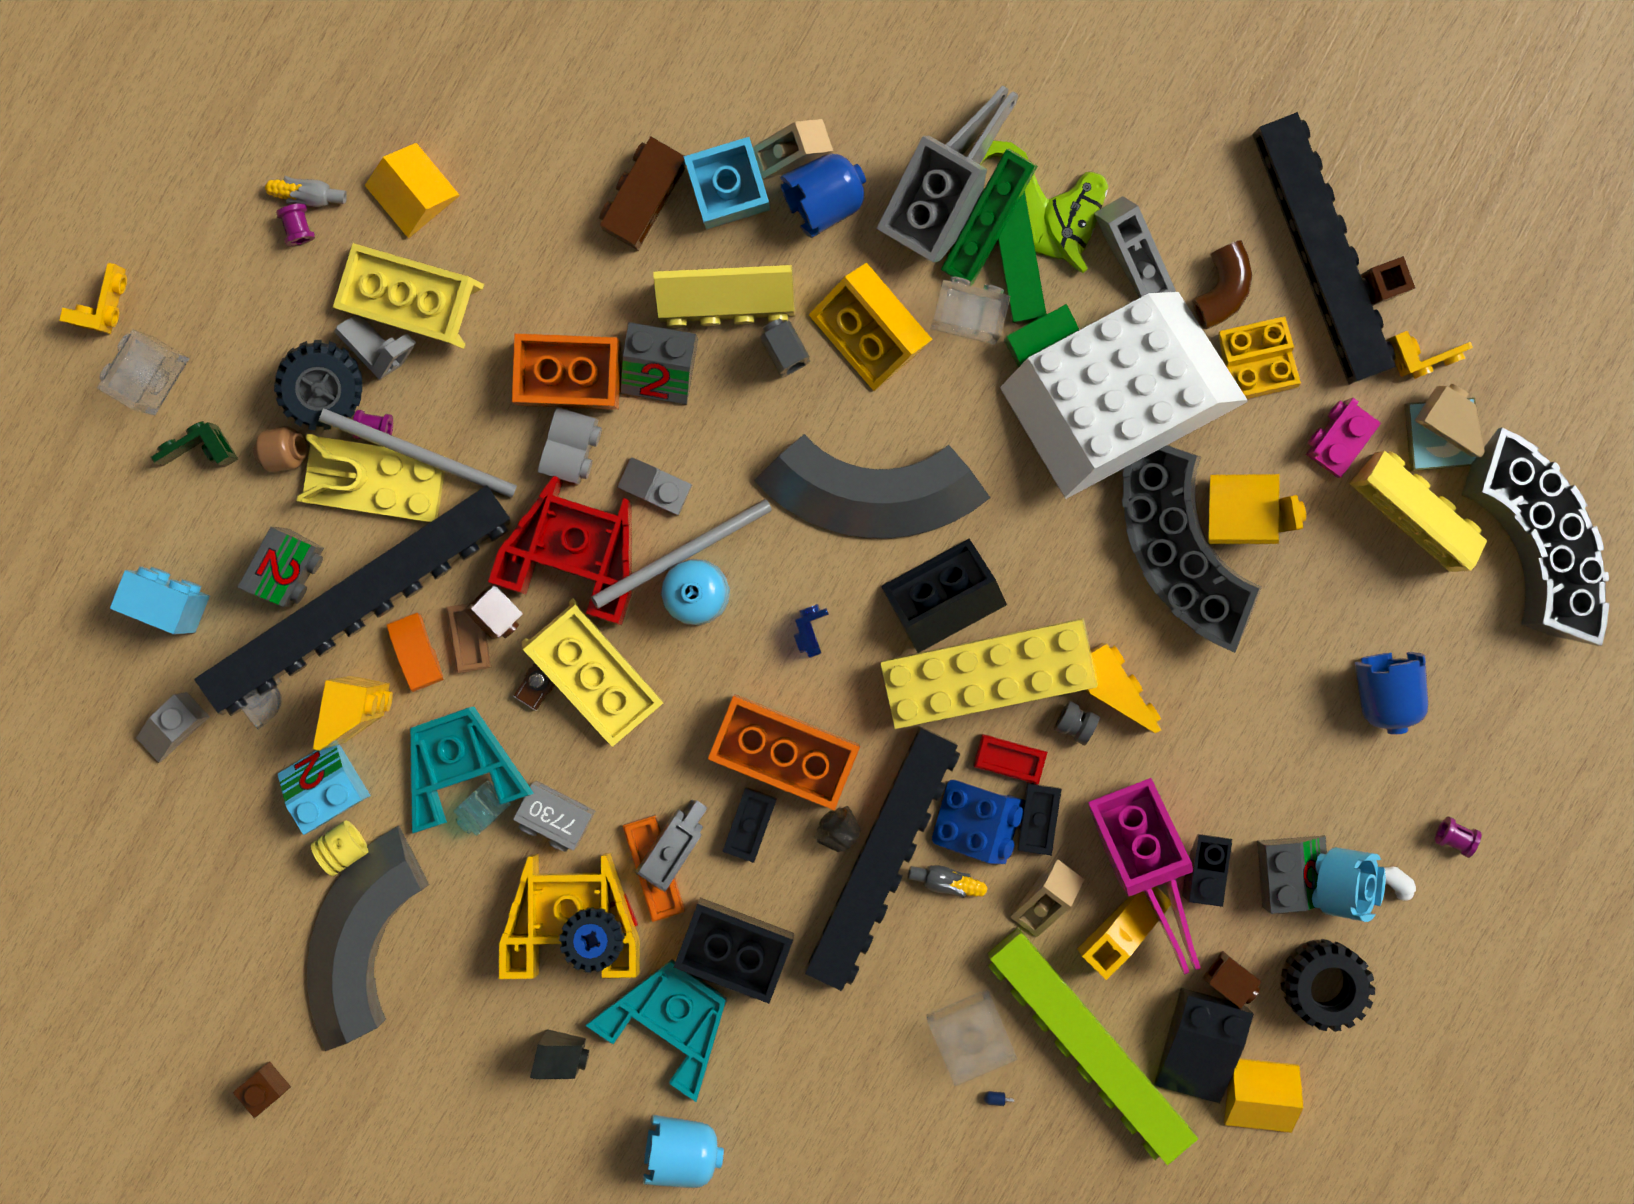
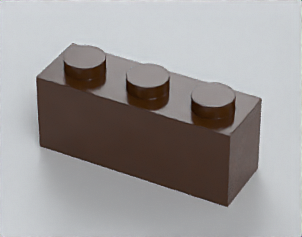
[599,136,687,251]

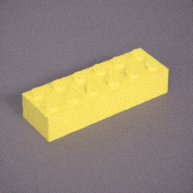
[880,618,1098,729]

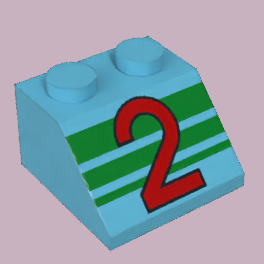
[278,744,371,835]

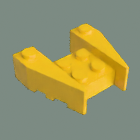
[499,853,640,979]

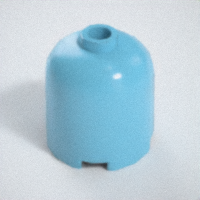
[661,559,730,626]
[643,1115,724,1188]

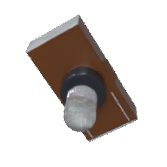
[513,663,555,711]

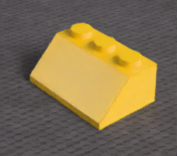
[809,262,933,391]
[313,676,393,751]

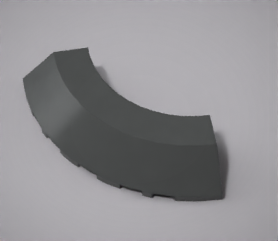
[1462,428,1610,646]
[754,434,991,538]
[1122,445,1262,653]
[307,826,429,1051]

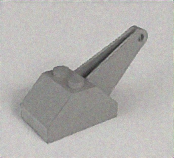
[876,86,1018,262]

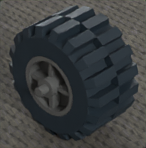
[274,340,362,430]

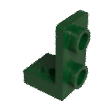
[151,421,238,466]

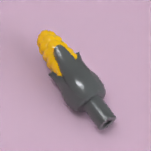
[908,865,987,898]

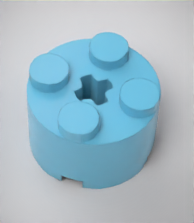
[1312,847,1386,922]

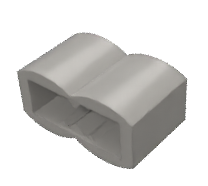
[538,407,602,484]

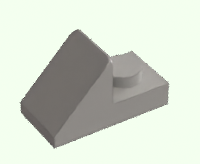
[617,457,693,515]

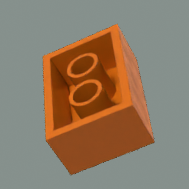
[512,333,621,410]

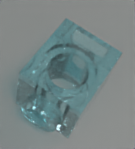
[453,780,511,836]

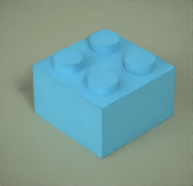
[684,137,770,230]
[110,566,210,634]

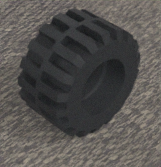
[1281,939,1375,1032]

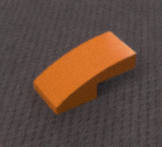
[387,612,444,692]

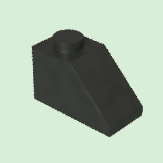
[530,1029,590,1079]

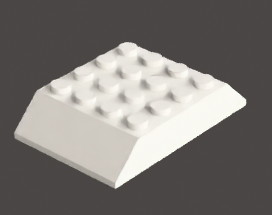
[1000,292,1247,499]

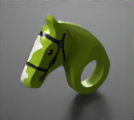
[980,141,1108,273]

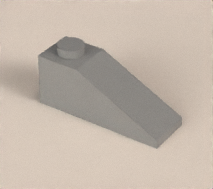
[1094,196,1176,298]

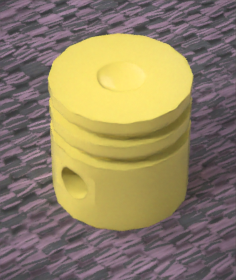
[311,820,368,876]

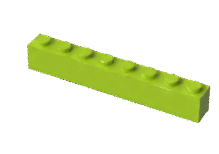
[988,927,1198,1166]

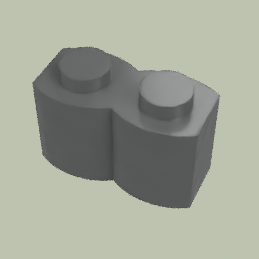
[760,318,810,378]

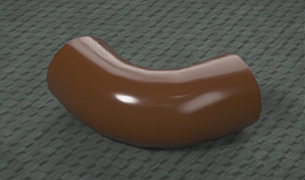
[1192,240,1253,329]

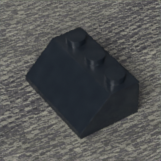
[881,538,1007,653]

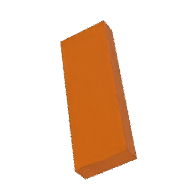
[623,815,685,922]

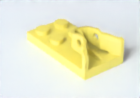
[333,243,484,349]
[296,434,445,522]
[521,598,663,747]

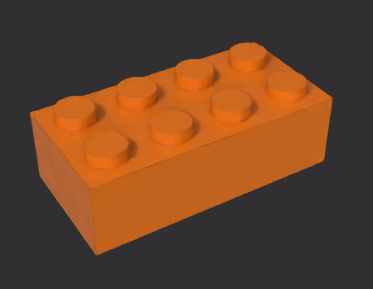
[708,694,860,811]

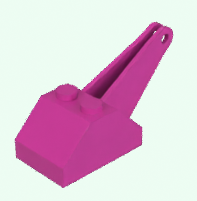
[1088,778,1201,975]

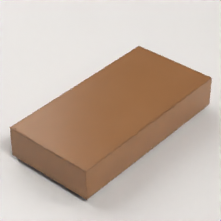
[446,603,492,673]

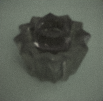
[814,806,861,852]

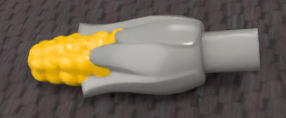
[265,176,347,207]

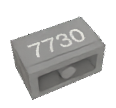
[513,780,596,852]

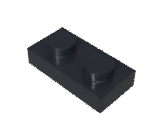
[1017,783,1062,856]
[722,787,777,863]

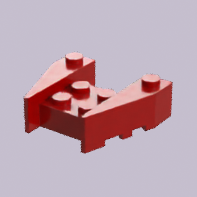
[488,476,632,626]

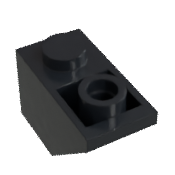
[1182,834,1233,907]

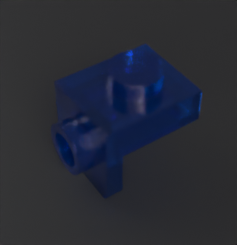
[794,604,829,658]

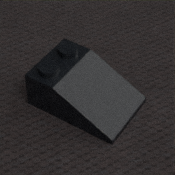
[1154,988,1254,1104]

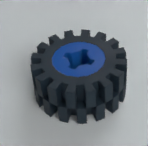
[559,907,625,973]

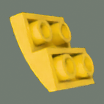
[1218,316,1301,399]
[1209,474,1280,544]

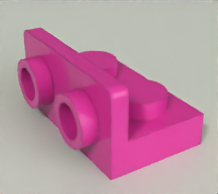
[1305,398,1381,478]

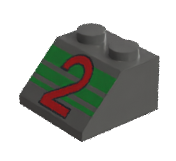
[621,322,698,405]
[238,527,324,607]
[1257,835,1327,914]

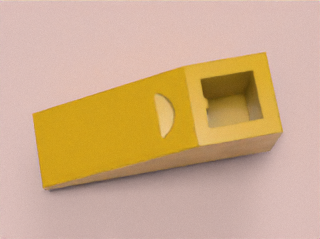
[1085,643,1161,733]
[1077,886,1171,980]

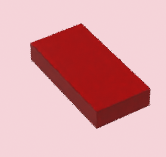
[973,734,1048,785]

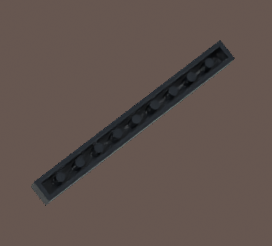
[194,485,510,716]

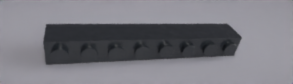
[1252,112,1396,385]
[805,726,960,991]

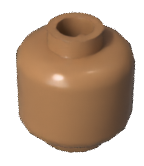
[253,426,307,473]

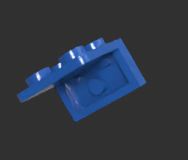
[932,780,1024,864]

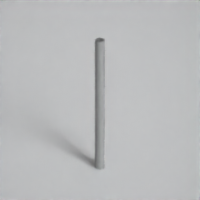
[318,408,517,498]
[591,500,772,609]

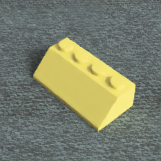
[653,265,795,328]
[1349,451,1487,572]

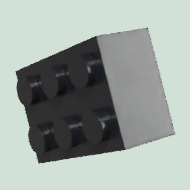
[673,897,794,1004]

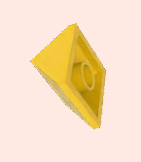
[365,143,460,238]
[1224,1058,1304,1133]

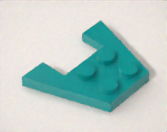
[410,707,534,834]
[585,959,727,1102]

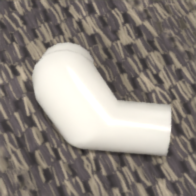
[1384,866,1416,901]

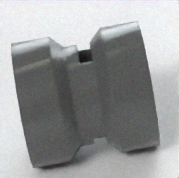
[1054,701,1100,746]

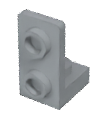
[334,315,416,380]

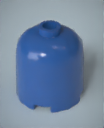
[780,153,866,238]
[1355,652,1429,734]

